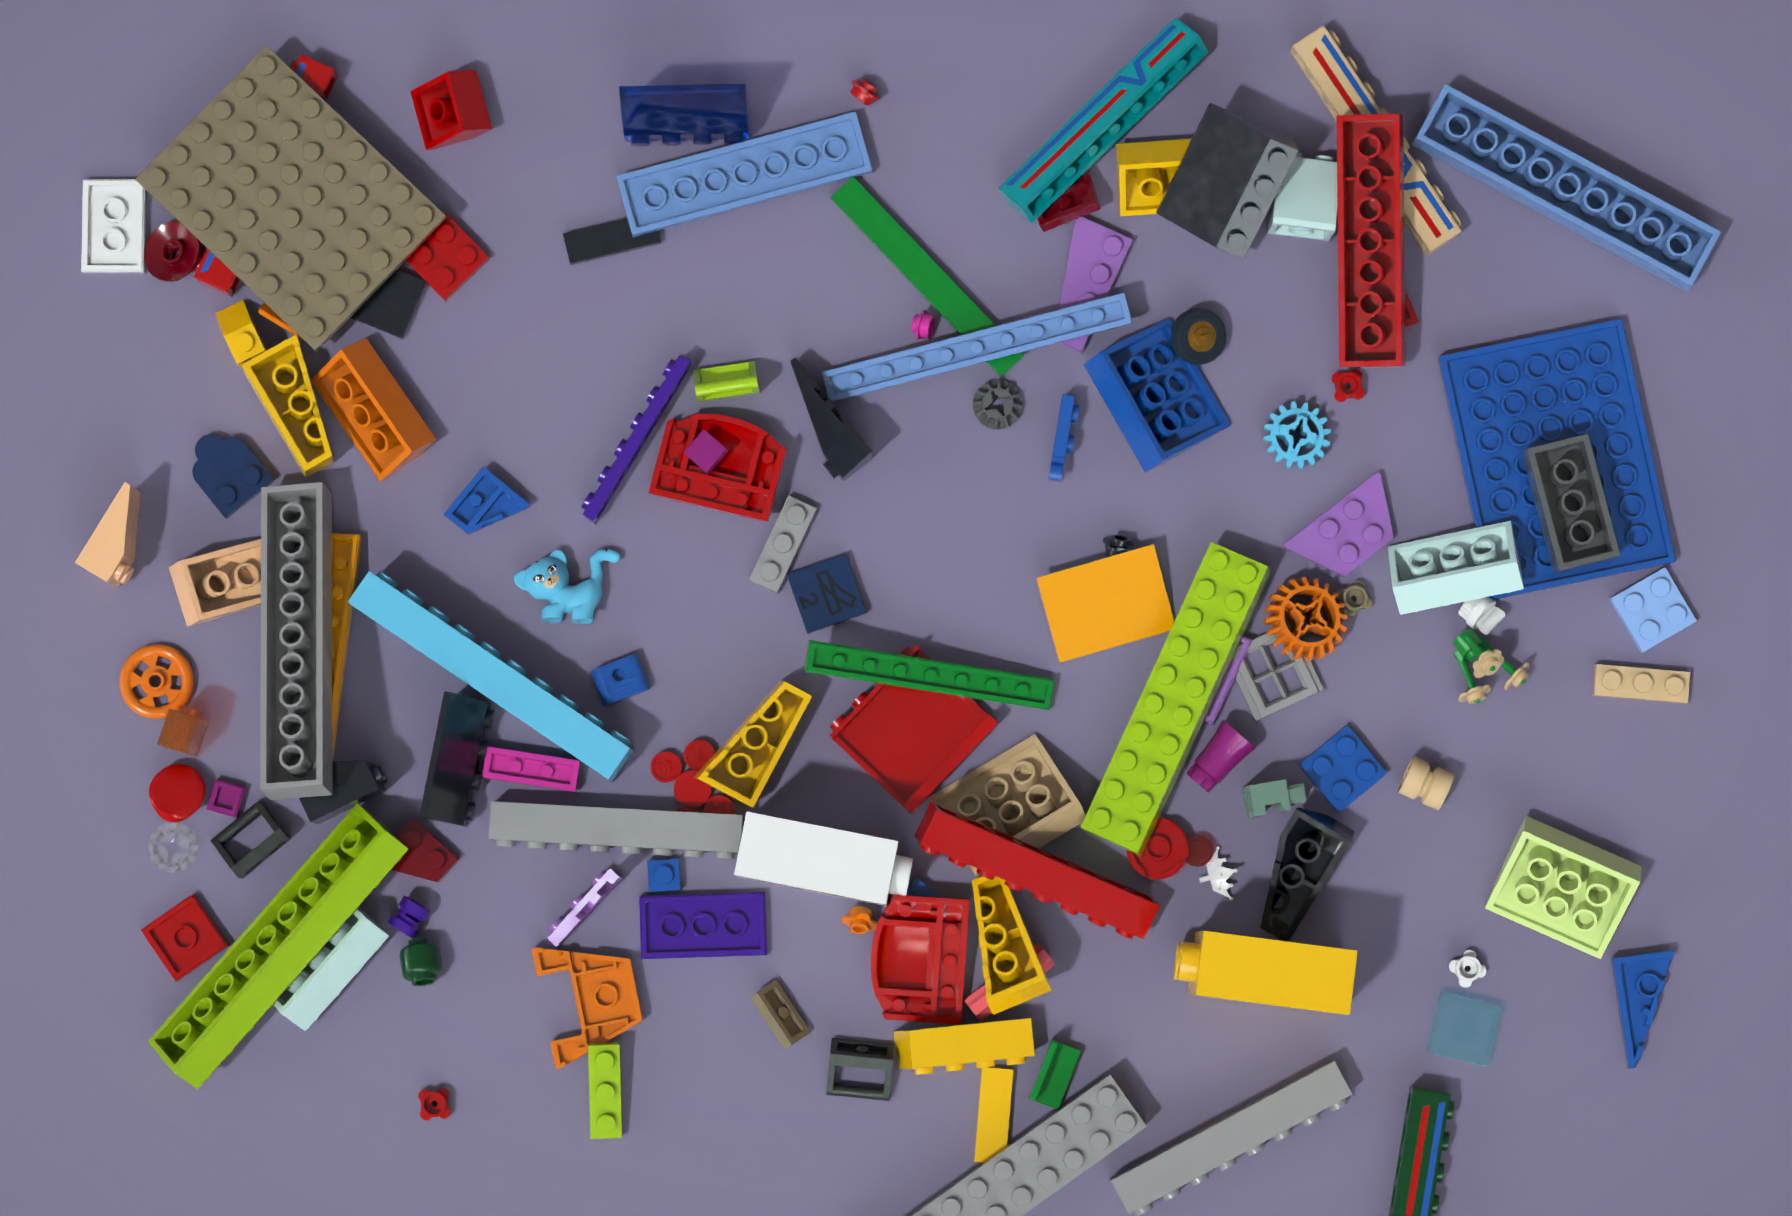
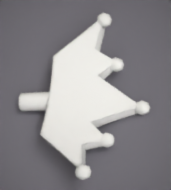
[1199,846,1238,901]

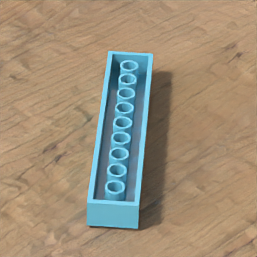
[348,571,634,782]

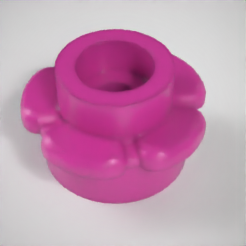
[911,310,936,340]

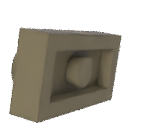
[750,980,811,1050]

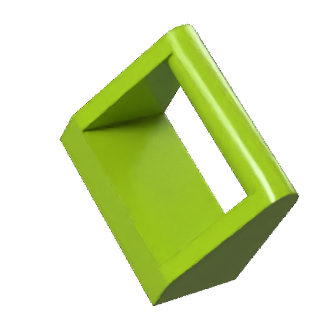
[693,361,760,402]

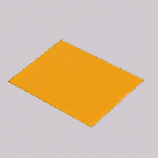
[1036,544,1174,663]

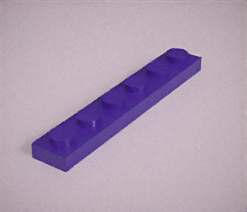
[581,355,692,524]

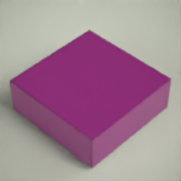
[684,430,729,474]
[206,779,247,818]

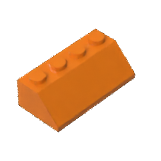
[310,338,437,482]

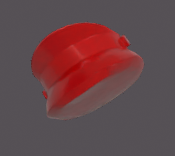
[149,764,205,823]

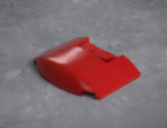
[648,414,787,522]
[871,894,970,1025]

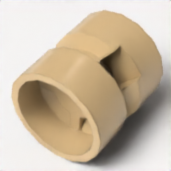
[1397,756,1455,811]

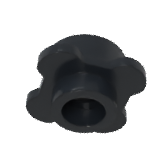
[1103,535,1135,557]

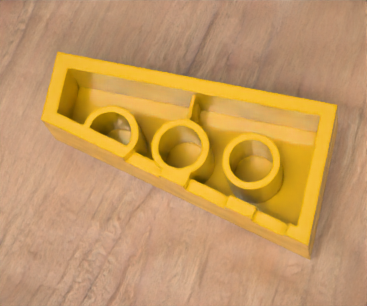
[242,334,333,478]
[694,681,812,808]
[972,876,1052,1015]
[893,1018,1035,1075]

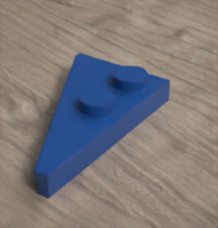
[1611,950,1674,1068]

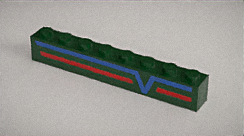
[1389,1087,1454,1216]

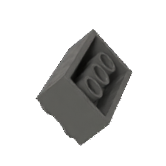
[1522,434,1620,574]

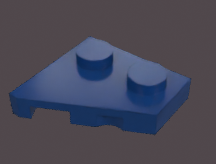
[443,466,530,535]

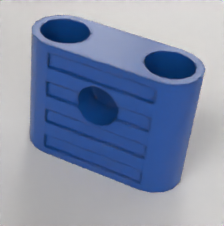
[591,653,651,707]

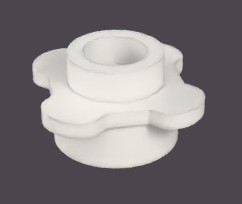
[1449,950,1486,987]

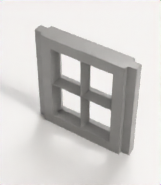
[1233,623,1324,721]

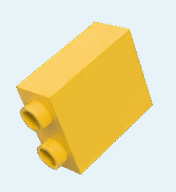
[1173,931,1358,1015]

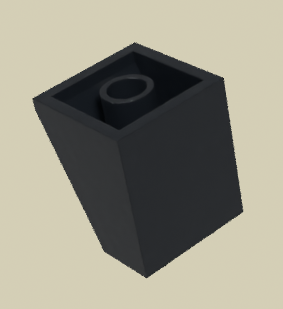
[299,760,388,824]

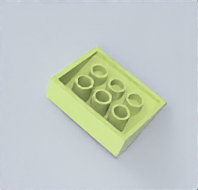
[1485,816,1642,959]

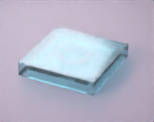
[1426,991,1503,1068]

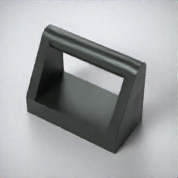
[210,800,292,879]
[826,1038,895,1101]

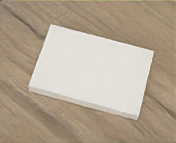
[81,179,147,273]

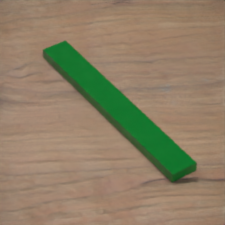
[830,177,1024,377]
[804,640,1055,710]

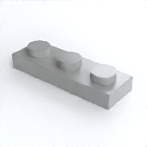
[749,495,817,594]

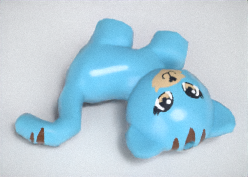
[514,548,621,624]

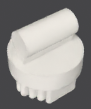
[1458,597,1505,635]

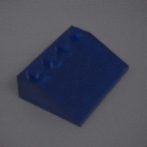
[619,84,749,146]

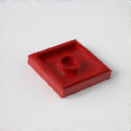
[141,894,229,982]

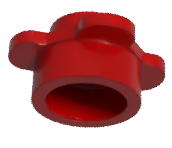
[850,78,881,106]
[1331,369,1365,402]
[418,1088,451,1121]

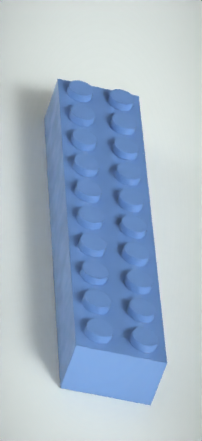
[1412,84,1721,292]

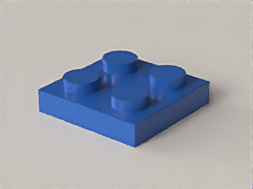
[1298,725,1388,813]

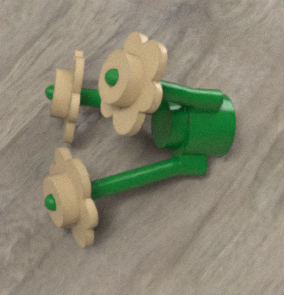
[1453,629,1530,704]

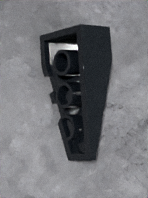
[1260,807,1354,942]

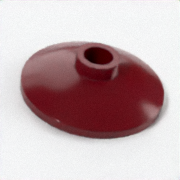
[144,221,201,282]

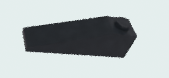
[790,357,872,481]

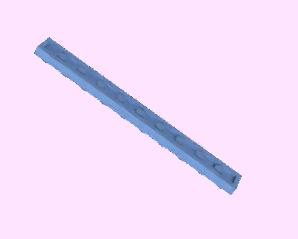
[822,293,1132,402]

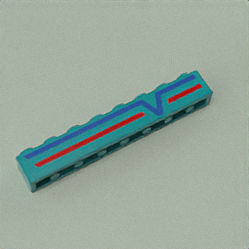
[998,17,1209,223]

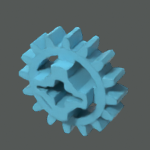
[1262,401,1331,470]

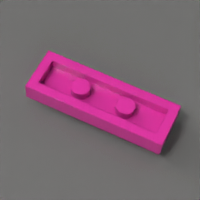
[482,746,581,792]

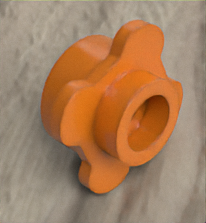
[841,906,878,934]

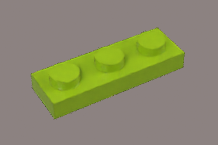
[588,1042,622,1139]

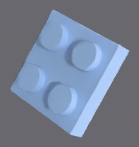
[1609,567,1697,653]

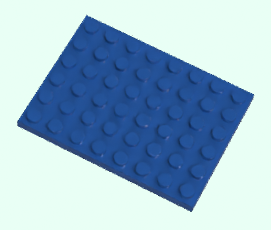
[1438,319,1676,600]

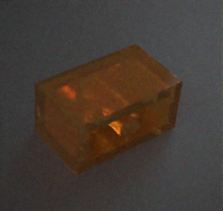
[157,705,209,757]

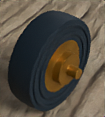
[1171,308,1226,365]

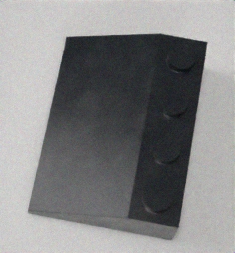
[1156,103,1299,259]
[419,691,494,827]

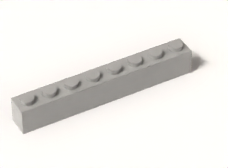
[488,801,744,859]
[1110,1060,1353,1216]

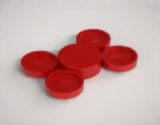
[650,740,735,814]

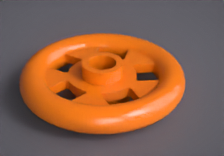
[119,644,194,719]

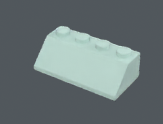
[1388,521,1524,615]
[273,907,389,1032]

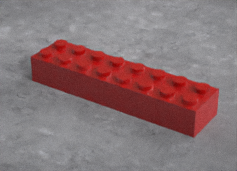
[1336,114,1406,367]

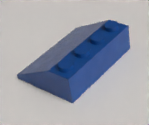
[1084,318,1231,472]

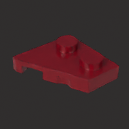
[391,817,459,883]

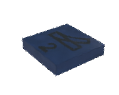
[787,554,866,634]

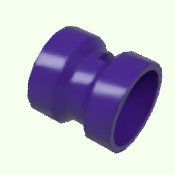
[387,896,430,938]

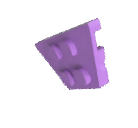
[1283,472,1394,577]

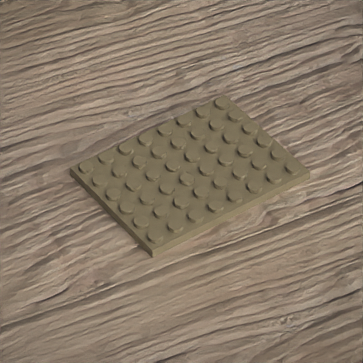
[135,45,447,352]

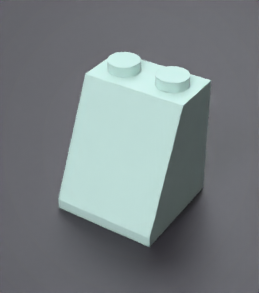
[1268,152,1337,241]

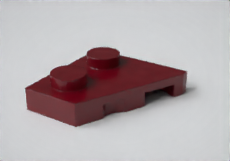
[1037,169,1101,232]

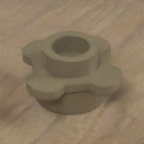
[1337,581,1372,617]

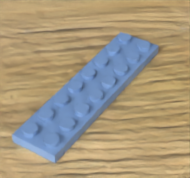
[616,111,872,237]

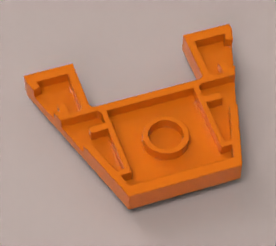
[531,947,643,1069]

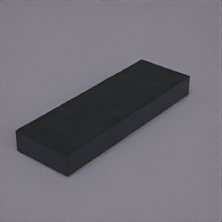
[563,218,661,265]

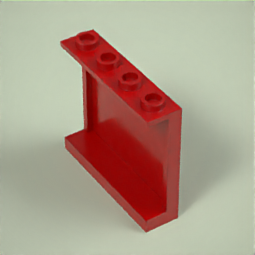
[829,645,998,815]

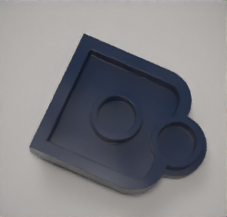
[192,435,275,519]

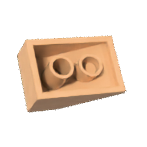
[75,482,141,587]
[169,539,261,627]

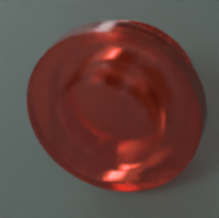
[1186,835,1213,867]

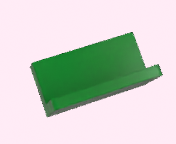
[1029,1039,1081,1110]

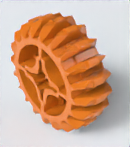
[1263,577,1348,662]

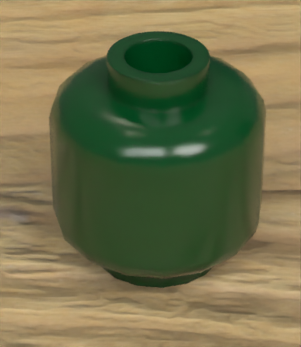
[399,937,443,986]

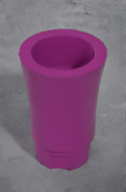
[1186,720,1256,793]

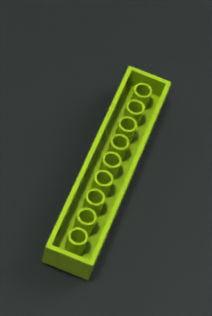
[1081,542,1271,857]
[147,803,408,1089]

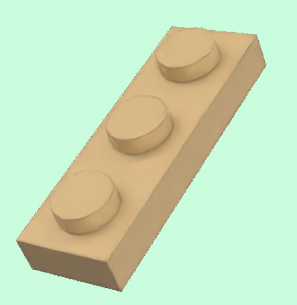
[1592,664,1690,704]

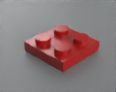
[405,213,490,302]

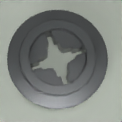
[973,379,1023,430]

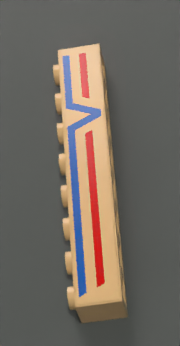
[1290,25,1462,257]

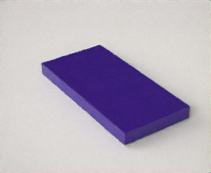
[639,892,767,959]

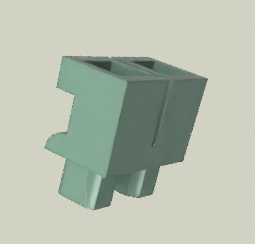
[1242,779,1306,819]

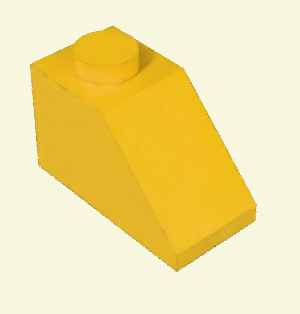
[215,300,268,368]

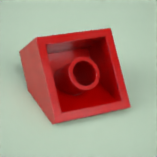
[410,70,492,150]

